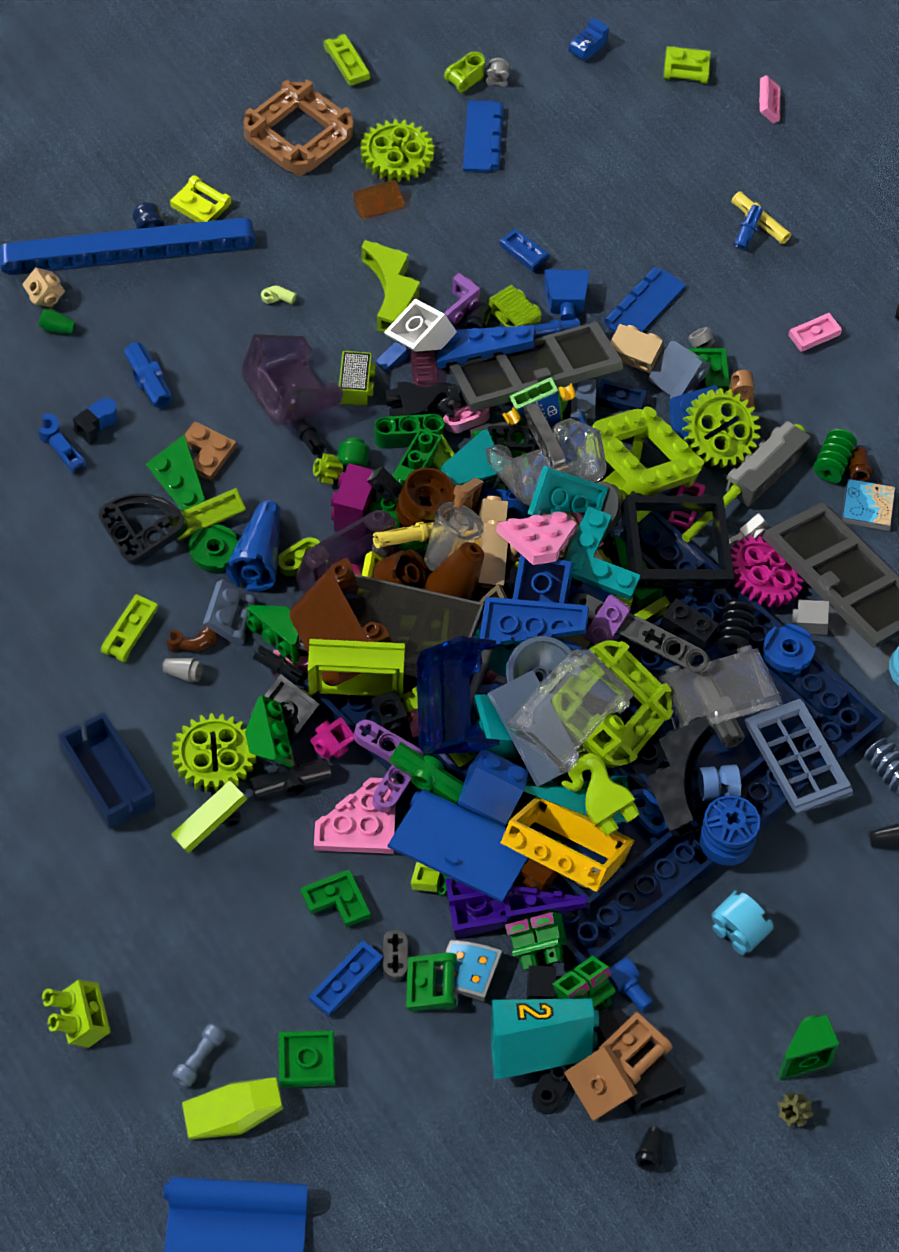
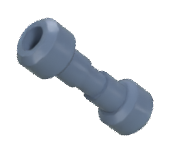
[172,1024,226,1087]

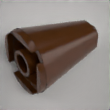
[425,542,485,601]

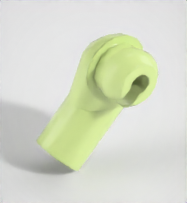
[261,285,297,304]

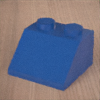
[457,748,529,827]

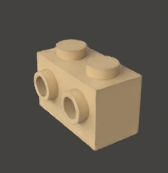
[610,324,664,374]

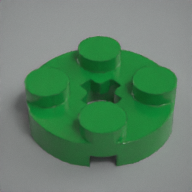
[189,525,238,574]

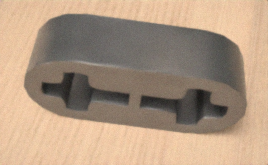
[383,930,408,983]

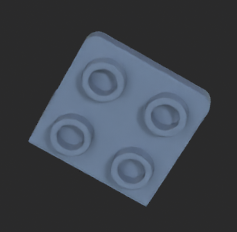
[649,341,711,398]

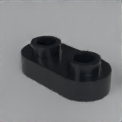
[532,1065,570,1114]

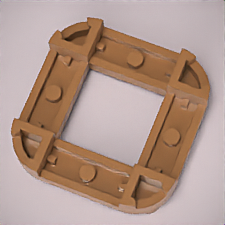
[243,79,353,176]

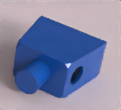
[544,269,590,321]

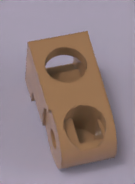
[729,370,755,411]

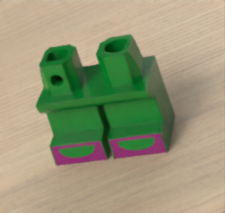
[505,912,567,970]
[552,956,616,1009]

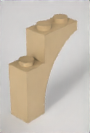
[475,496,508,589]

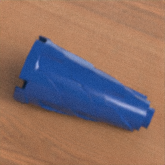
[226,500,281,592]

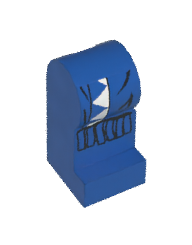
[568,18,609,61]

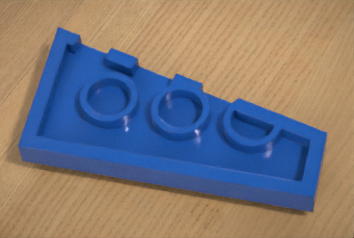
[437,325,535,369]

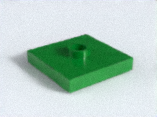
[278,1030,335,1088]

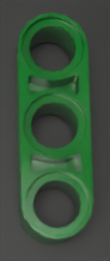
[374,414,444,449]

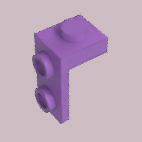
[444,273,480,325]
[583,595,631,645]

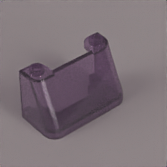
[242,334,343,425]
[296,510,400,594]

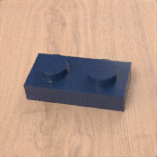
[596,379,647,411]

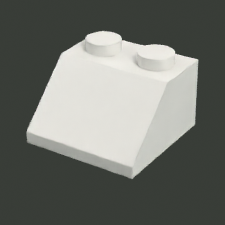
[384,299,457,352]

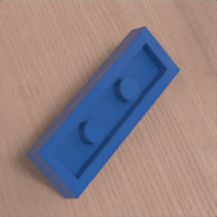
[308,940,383,1017]

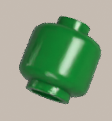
[337,437,370,472]

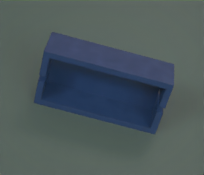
[58,712,156,830]

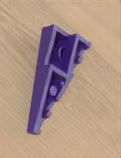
[445,878,587,939]

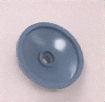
[506,636,578,701]

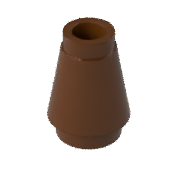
[848,447,872,482]

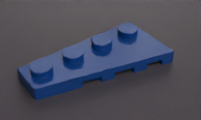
[479,597,589,648]

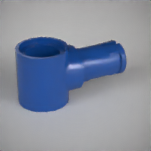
[608,957,653,1012]

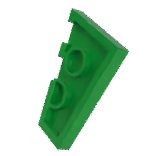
[145,435,207,511]

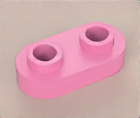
[443,405,490,434]

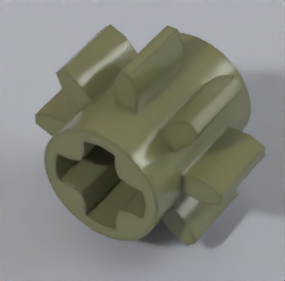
[777,1091,814,1127]

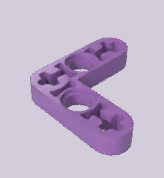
[354,720,423,813]

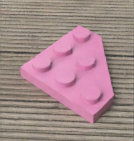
[496,512,576,565]
[314,778,397,854]

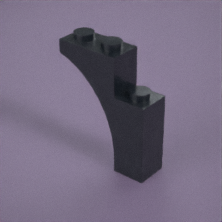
[647,715,717,839]

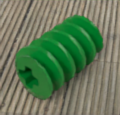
[813,429,857,484]

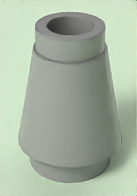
[163,658,203,683]

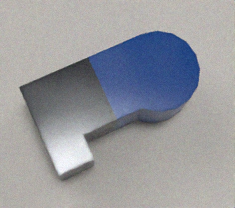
[73,398,118,445]

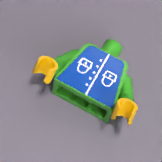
[502,377,576,434]

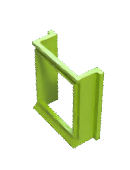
[308,639,405,699]

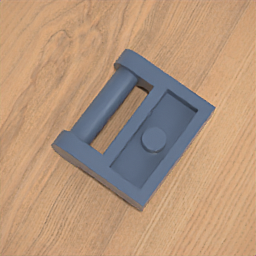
[203,579,257,645]

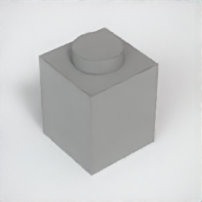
[792,600,829,635]

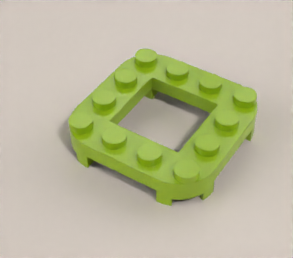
[586,407,704,496]
[550,640,673,768]

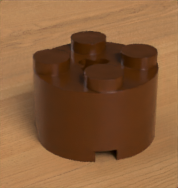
[373,549,428,608]

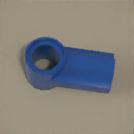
[480,487,530,519]

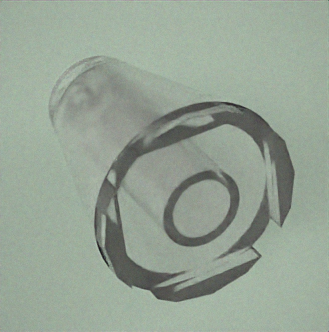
[424,502,484,571]

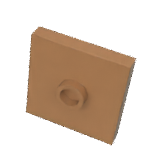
[564,1045,637,1121]

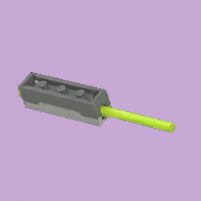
[682,421,811,542]

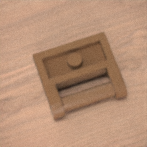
[444,478,484,537]
[599,1012,673,1085]

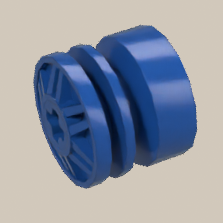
[700,795,760,866]

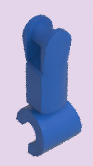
[38,413,86,474]

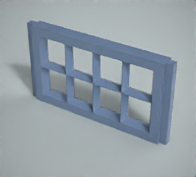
[745,699,853,815]

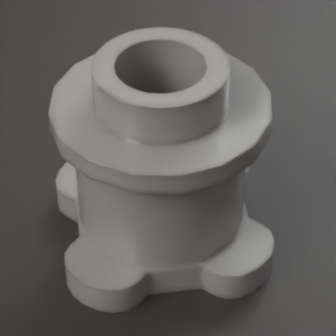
[486,58,510,87]

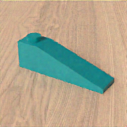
[524,775,629,825]

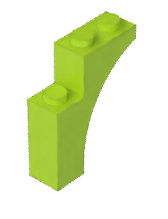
[361,240,420,333]

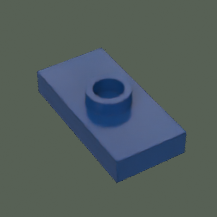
[499,228,549,272]

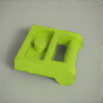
[663,46,711,84]

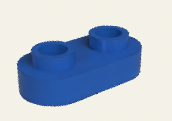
[631,789,669,835]

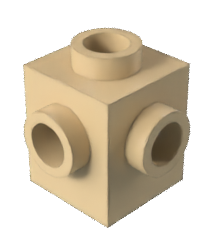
[22,268,65,308]

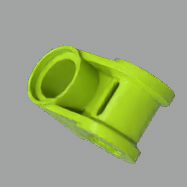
[444,51,485,93]

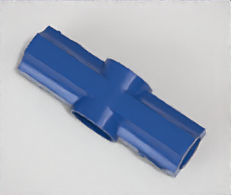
[124,341,173,409]

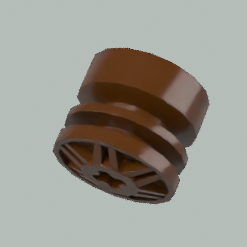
[395,467,455,527]

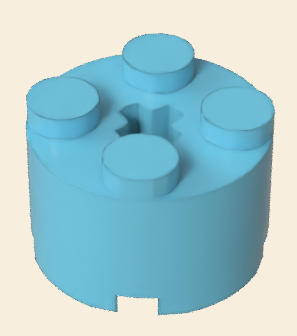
[712,891,773,956]

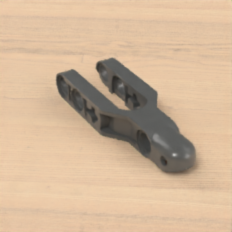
[571,593,711,675]

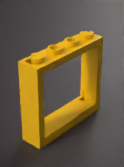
[501,796,634,892]

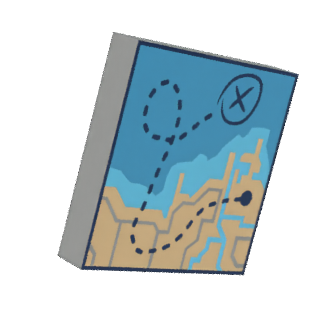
[841,478,896,531]

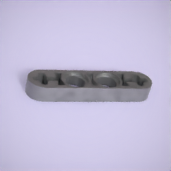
[524,403,566,471]

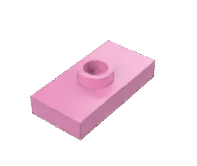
[759,75,780,124]

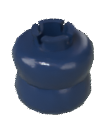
[132,202,165,229]

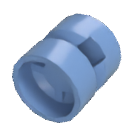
[698,764,741,802]

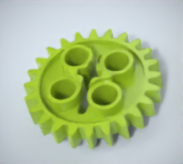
[360,119,434,182]
[682,388,761,468]
[172,713,256,792]

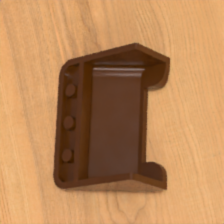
[289,557,393,686]

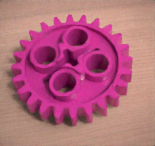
[730,536,804,607]

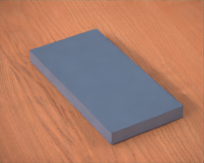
[487,670,580,787]

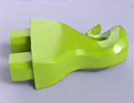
[561,753,639,837]

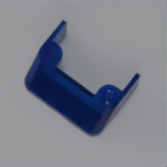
[417,636,500,754]

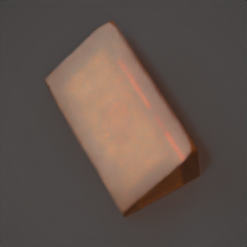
[353,180,404,219]

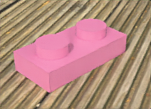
[788,313,842,352]

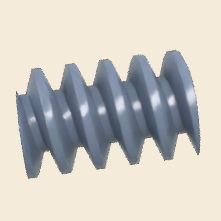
[864,738,899,795]

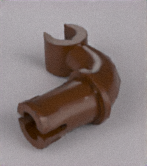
[166,626,218,652]

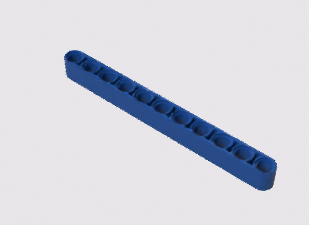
[0,218,256,274]

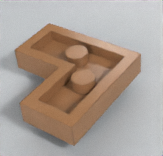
[184,421,236,481]

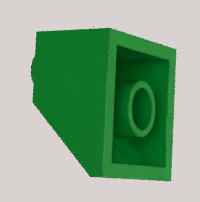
[778,1015,839,1080]

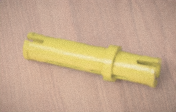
[731,191,791,244]
[373,520,447,549]

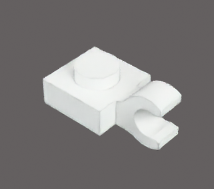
[729,513,769,547]

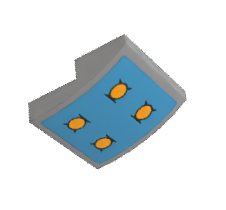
[436,940,502,1002]

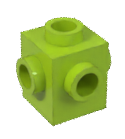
[585,710,626,757]

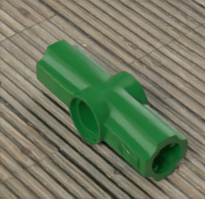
[388,742,464,803]

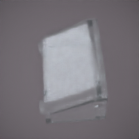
[485,418,606,506]
[659,645,783,729]
[507,650,634,773]

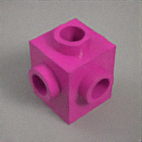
[310,717,354,760]

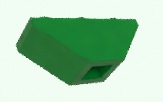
[246,605,301,664]
[245,695,295,768]

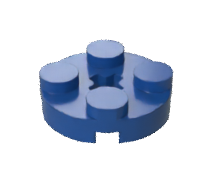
[763,624,815,675]

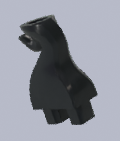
[385,382,461,417]

